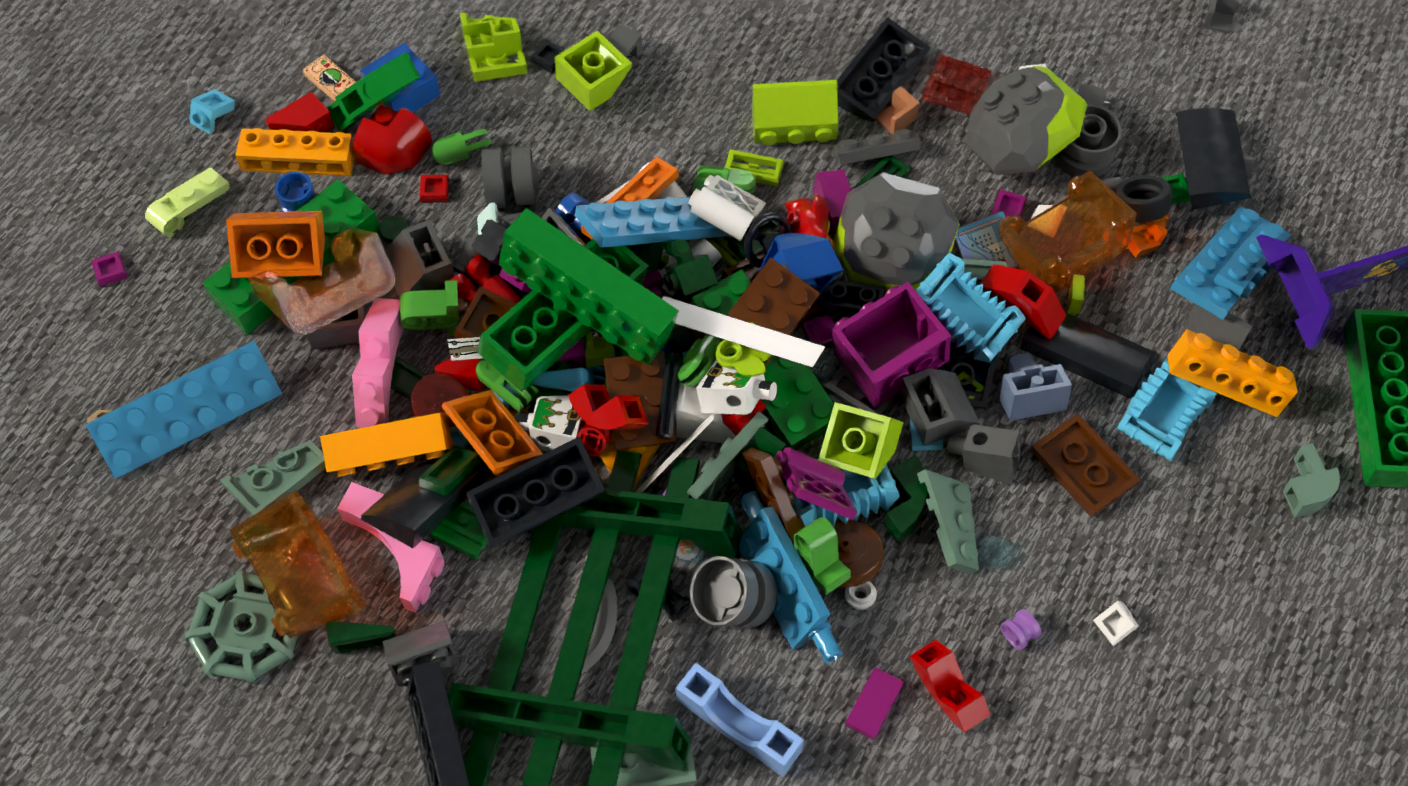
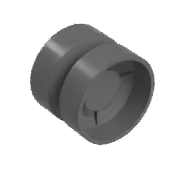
[1055,104,1122,180]
[481,146,539,208]
[690,556,777,628]

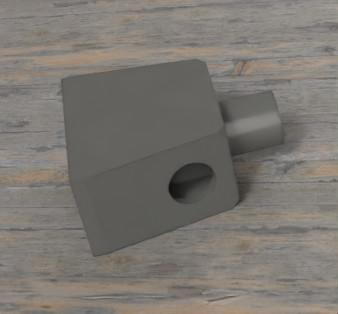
[947,424,1020,485]

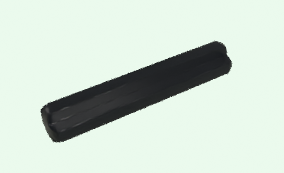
[656,352,683,439]

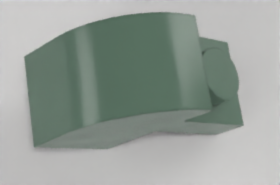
[1283,443,1340,518]

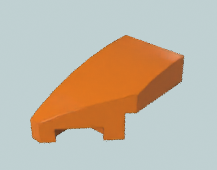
[1119,214,1169,258]

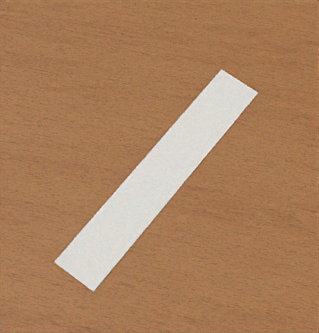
[662,296,825,367]

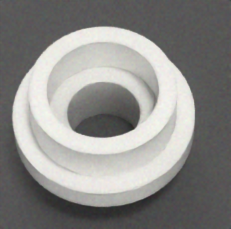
[845,581,877,610]

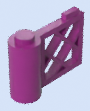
[775,447,857,520]

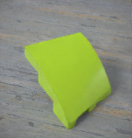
[459,13,528,82]

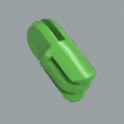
[431,129,491,165]
[693,166,756,194]
[678,335,721,388]
[476,358,539,412]

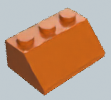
[226,210,325,278]
[442,390,543,477]

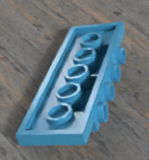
[1170,206,1291,320]

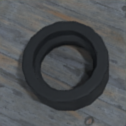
[1115,175,1171,223]

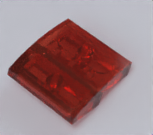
[921,54,992,115]

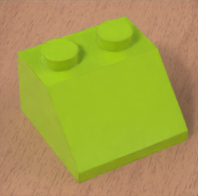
[555,31,632,111]
[818,402,904,479]

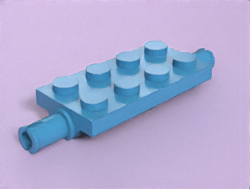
[739,491,843,664]

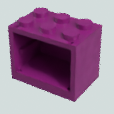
[832,282,951,408]

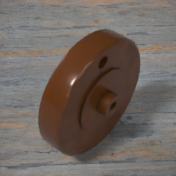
[832,519,884,587]

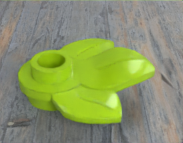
[715,322,772,377]

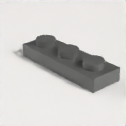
[832,129,921,165]

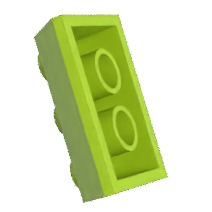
[752,80,838,145]

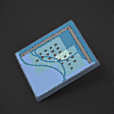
[955,211,1022,268]

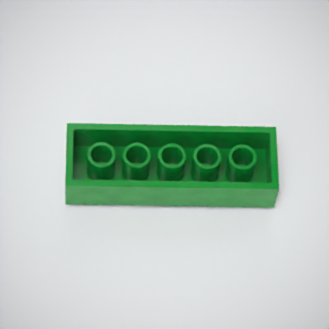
[202,179,379,335]
[499,208,679,366]
[478,239,649,392]
[690,269,834,450]
[1343,309,1408,488]

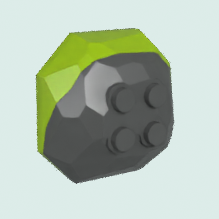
[966,66,1087,175]
[833,172,960,293]

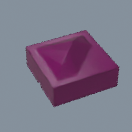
[802,314,835,347]

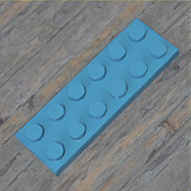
[575,197,731,248]
[85,341,282,479]

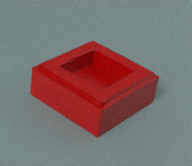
[419,175,450,203]

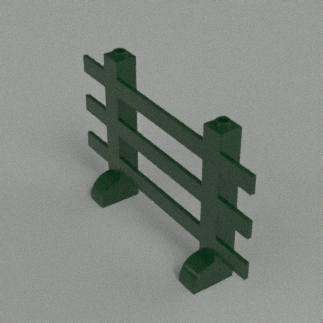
[447,450,742,786]

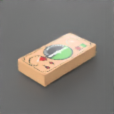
[303,55,356,101]

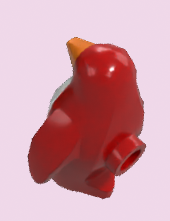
[785,193,836,249]

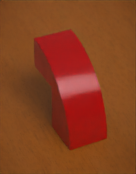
[568,384,648,430]
[909,639,991,733]

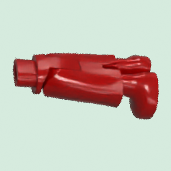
[450,254,521,307]

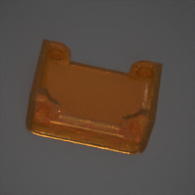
[999,170,1136,294]
[248,228,396,335]
[230,490,368,638]

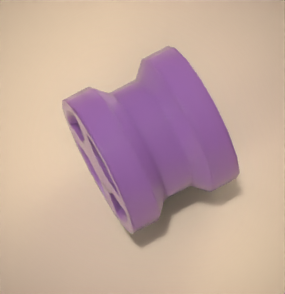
[1000,609,1042,650]

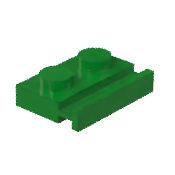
[427,501,488,560]

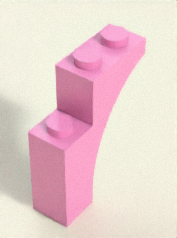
[352,298,404,428]
[337,482,445,613]

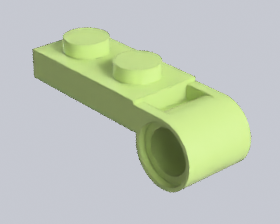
[145,167,230,237]

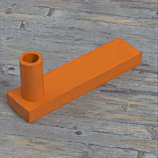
[581,157,679,239]

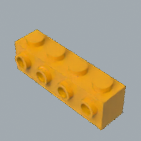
[235,128,355,176]
[1167,329,1298,417]
[320,413,453,477]

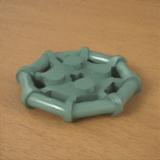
[185,570,306,684]

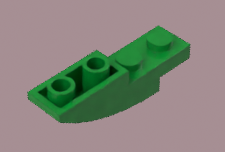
[327,53,421,132]

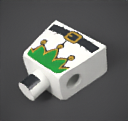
[696,355,777,414]
[515,395,586,452]

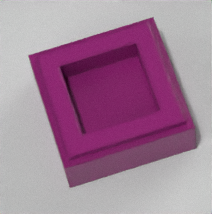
[91,251,128,287]

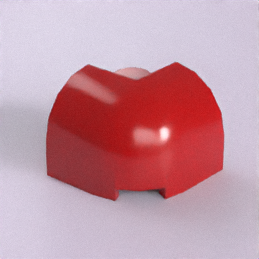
[353,105,432,175]

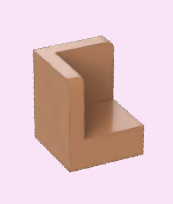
[876,86,920,134]

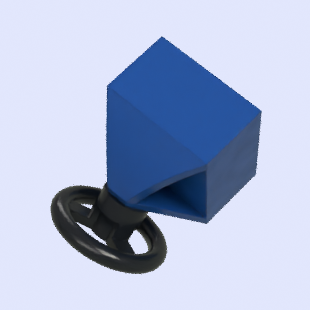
[743,212,843,294]

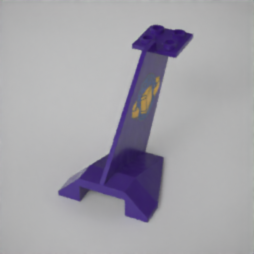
[1256,234,1408,350]

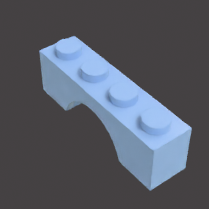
[676,663,804,777]

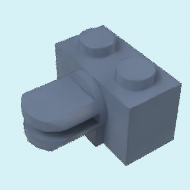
[999,354,1072,421]

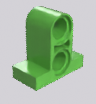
[400,280,459,336]
[794,517,851,595]

